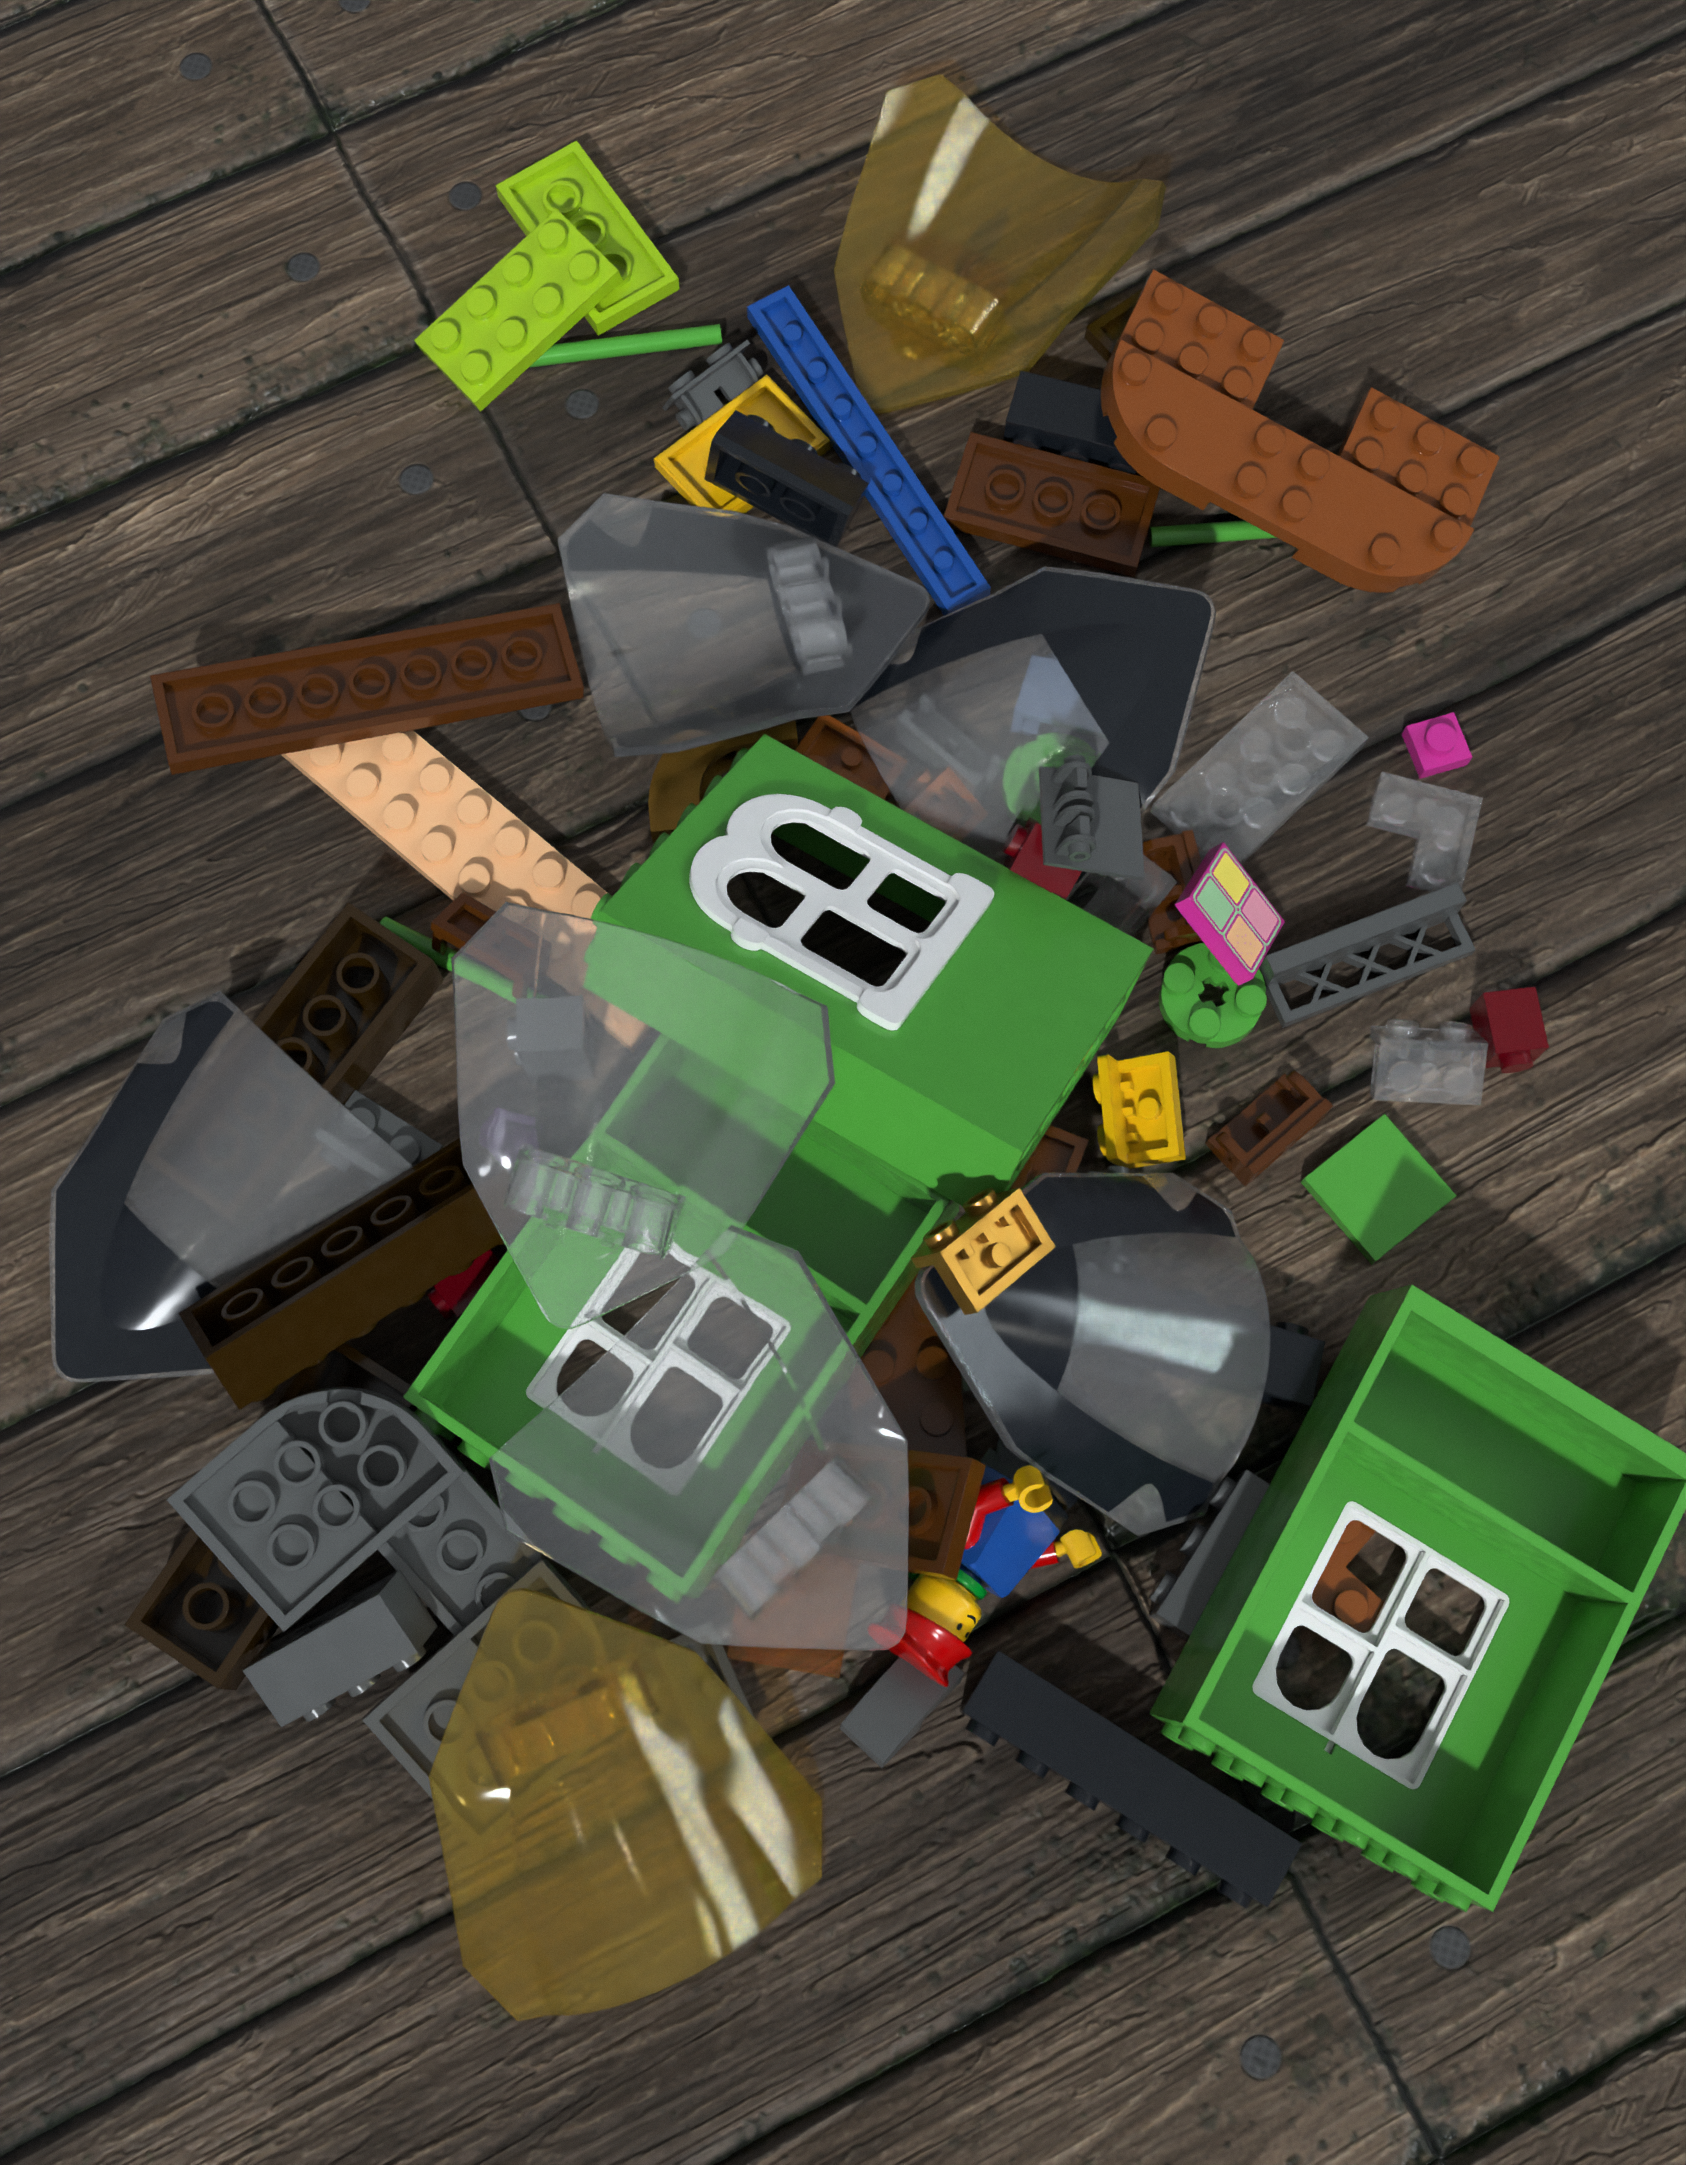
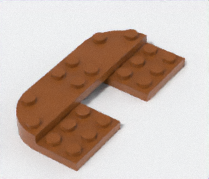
[1101,269,1500,593]

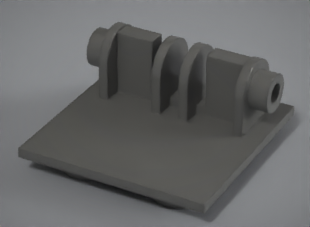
[1039,755,1145,881]

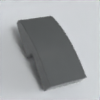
[840,1657,964,1768]

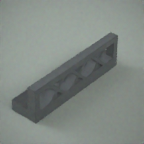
[1259,882,1476,1028]

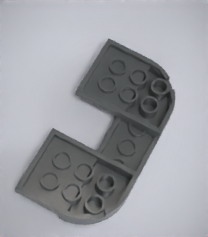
[167,1387,609,1852]

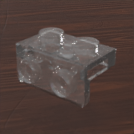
[1370,1019,1488,1105]

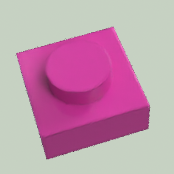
[1402,712,1472,779]

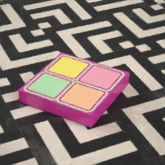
[1175,842,1285,986]

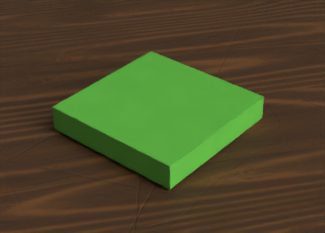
[1301,1114,1457,1265]

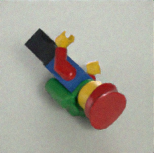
[867,1378,1121,1687]

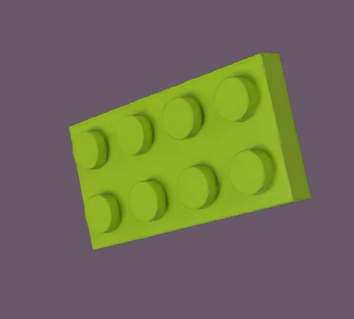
[495,140,680,336]
[414,209,623,412]

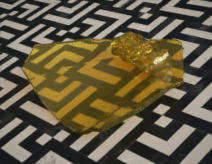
[834,74,1166,414]
[429,1588,822,2021]

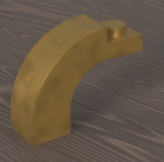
[648,708,798,845]

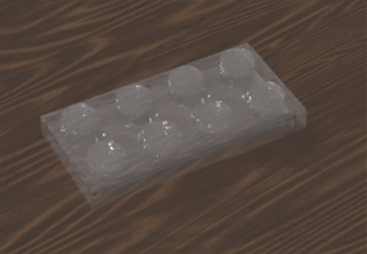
[1151,671,1369,865]

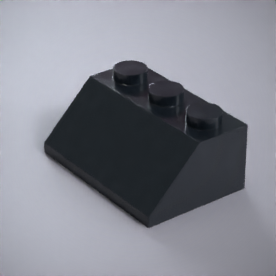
[704,410,869,551]

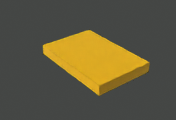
[654,375,830,520]

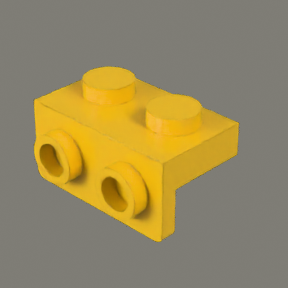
[1093,1051,1186,1169]

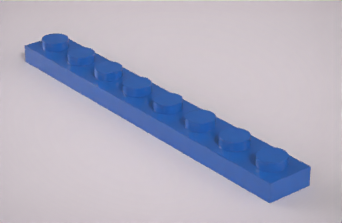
[747,285,991,617]

